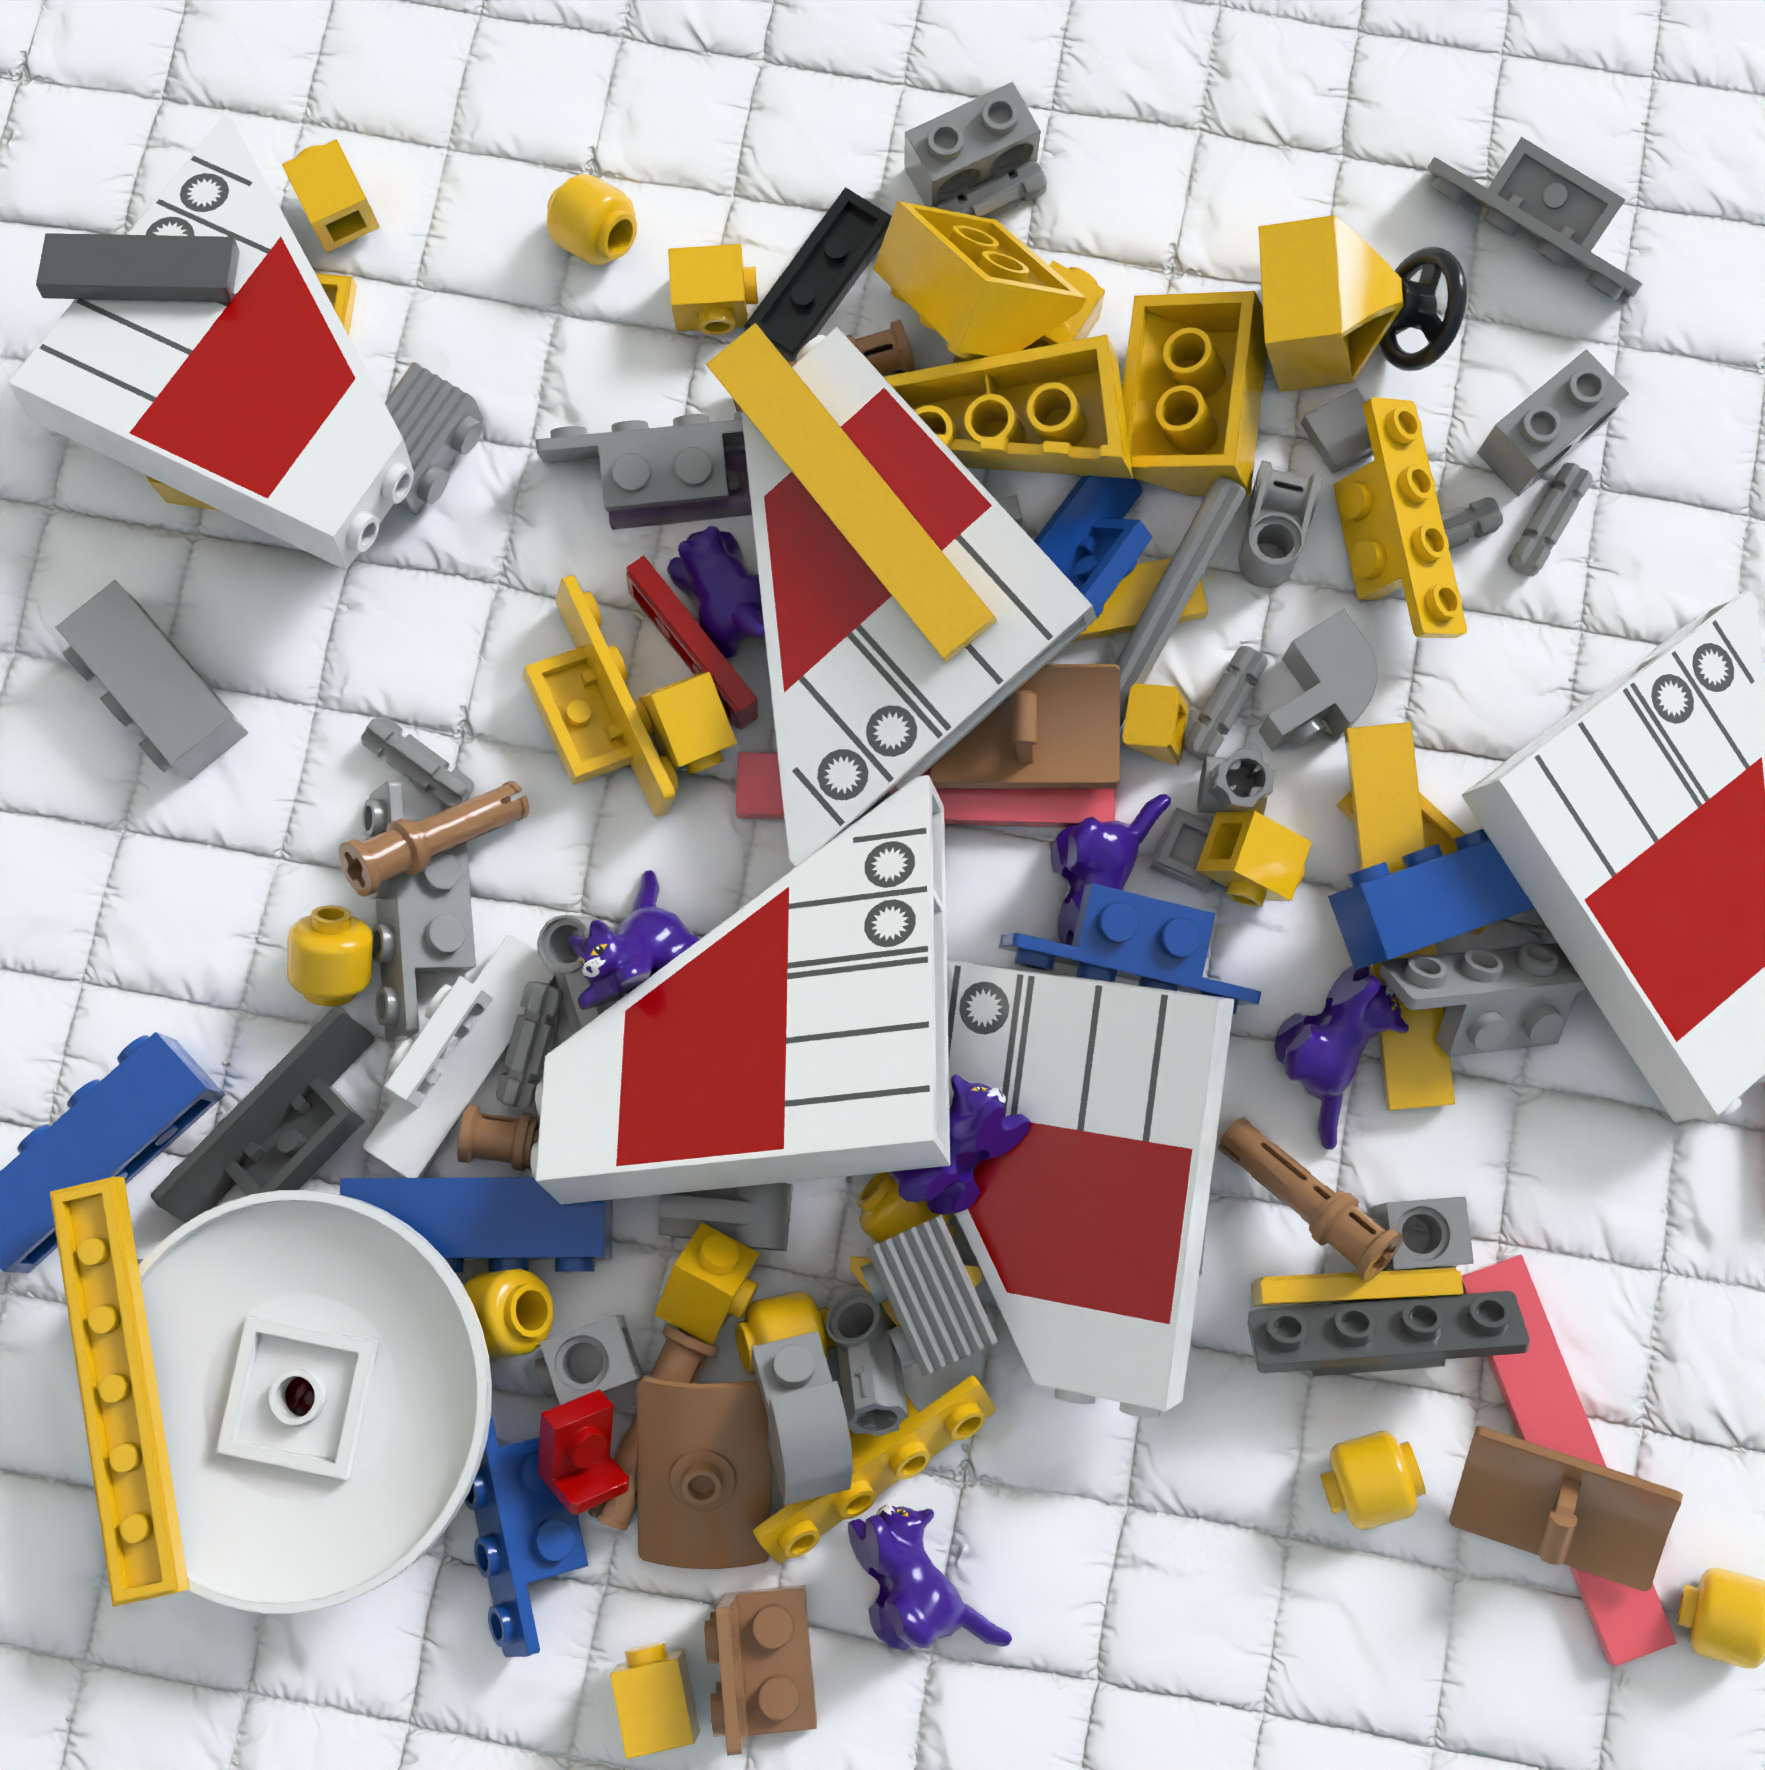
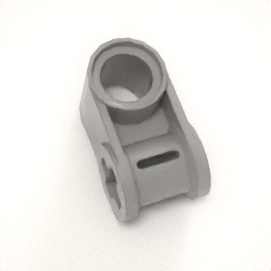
[1239,460,1323,588]

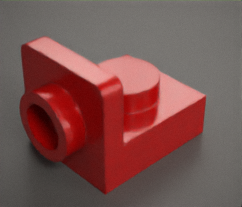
[537,1389,629,1515]

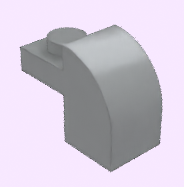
[1258,608,1377,752]
[752,1331,853,1506]

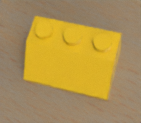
[873,201,1086,360]
[1122,291,1267,496]

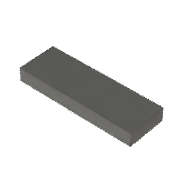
[36,233,239,302]

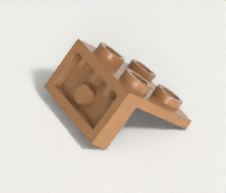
[704,1585,817,1756]

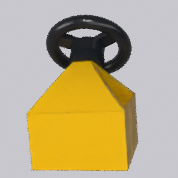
[1258,215,1467,392]

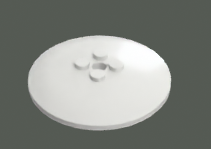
[138,1190,492,1614]

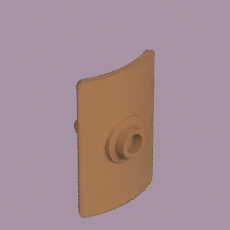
[930,664,1120,788]
[636,1377,771,1569]
[1449,1426,1683,1591]

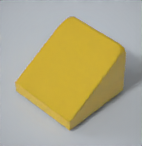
[1122,684,1189,765]

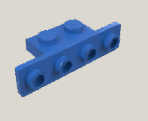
[1034,475,1153,631]
[998,883,1261,1015]
[464,1413,588,1657]

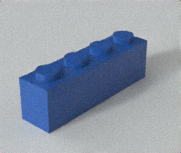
[1328,829,1535,970]
[0,1032,225,1274]
[340,1177,613,1273]

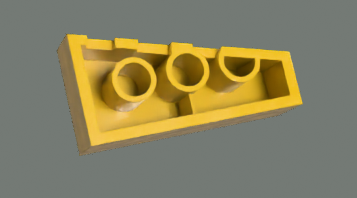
[884,334,1133,479]

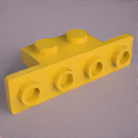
[1333,397,1467,639]
[523,575,678,818]
[753,1375,996,1564]

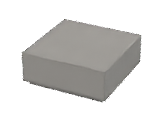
[1301,387,1373,473]
[1149,807,1214,893]

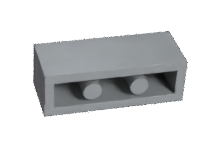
[55,580,249,780]

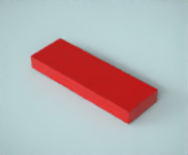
[626,555,758,730]

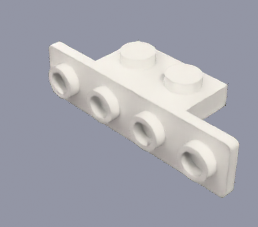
[364,935,556,1178]

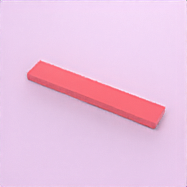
[736,752,1115,828]
[1462,1254,1677,1667]

